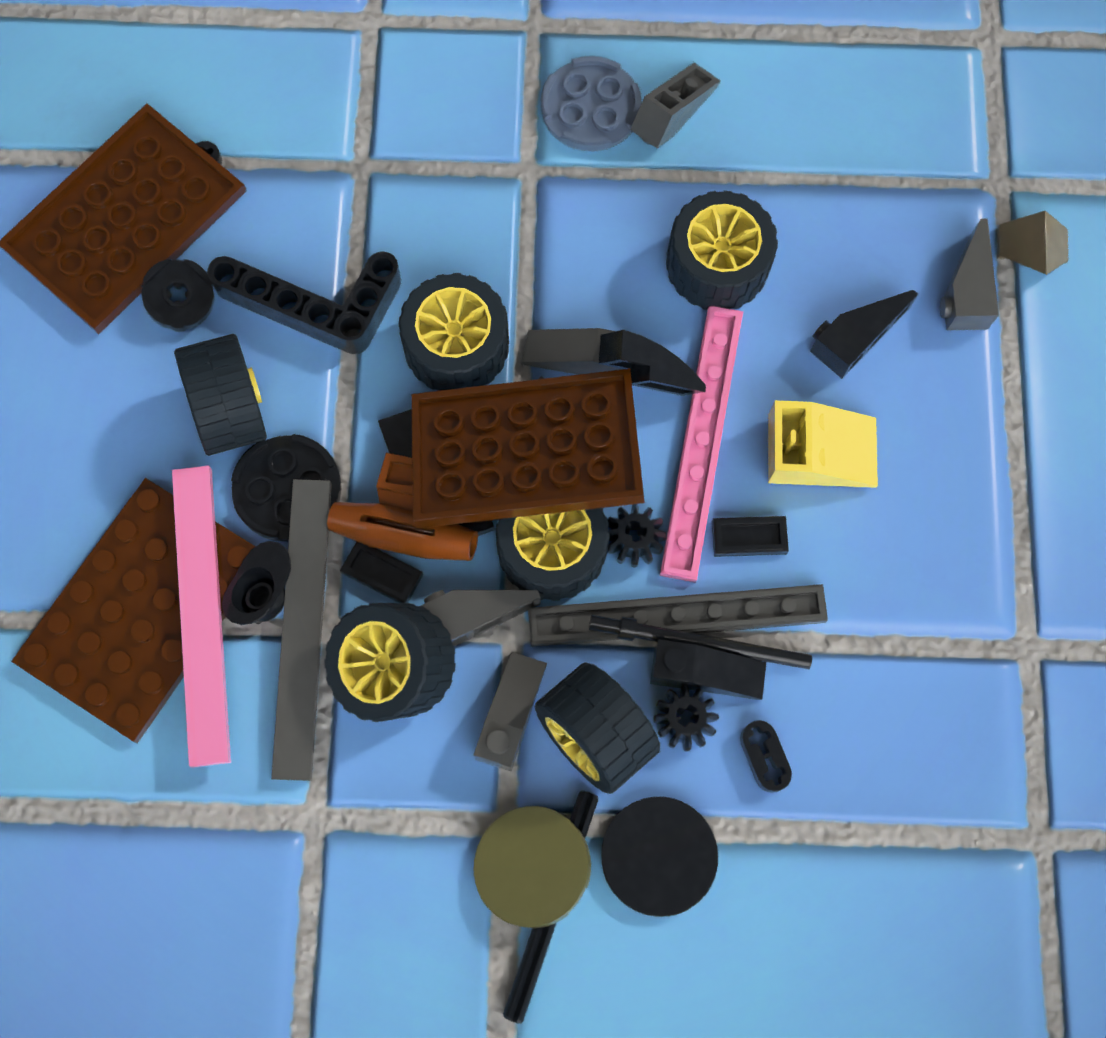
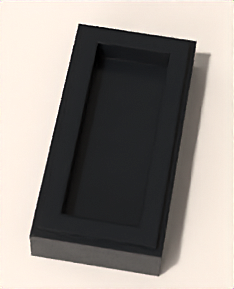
[712,516,789,557]
[340,542,423,603]

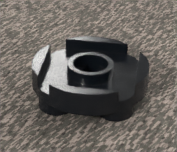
[141,259,215,332]

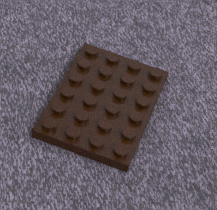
[0,103,247,335]
[411,369,645,528]
[11,478,256,744]

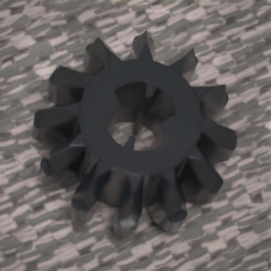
[607,504,667,567]
[653,685,719,751]

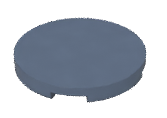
[541,56,642,151]

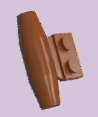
[327,453,478,561]

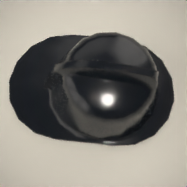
[222,541,291,625]

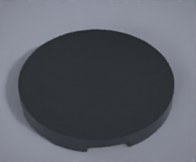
[231,434,342,541]
[601,797,718,917]

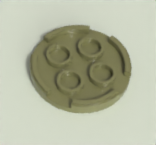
[474,806,591,928]

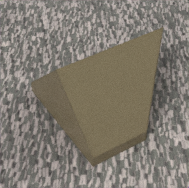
[997,211,1069,275]

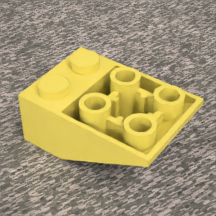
[768,400,878,488]

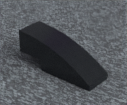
[599,330,706,396]

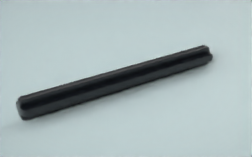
[503,791,598,1024]

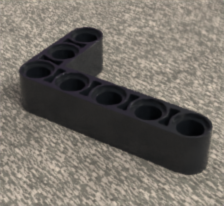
[207,251,401,354]

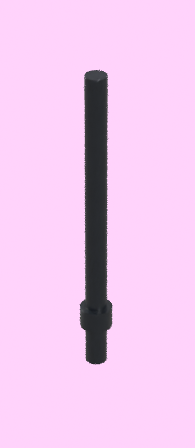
[589,615,812,670]

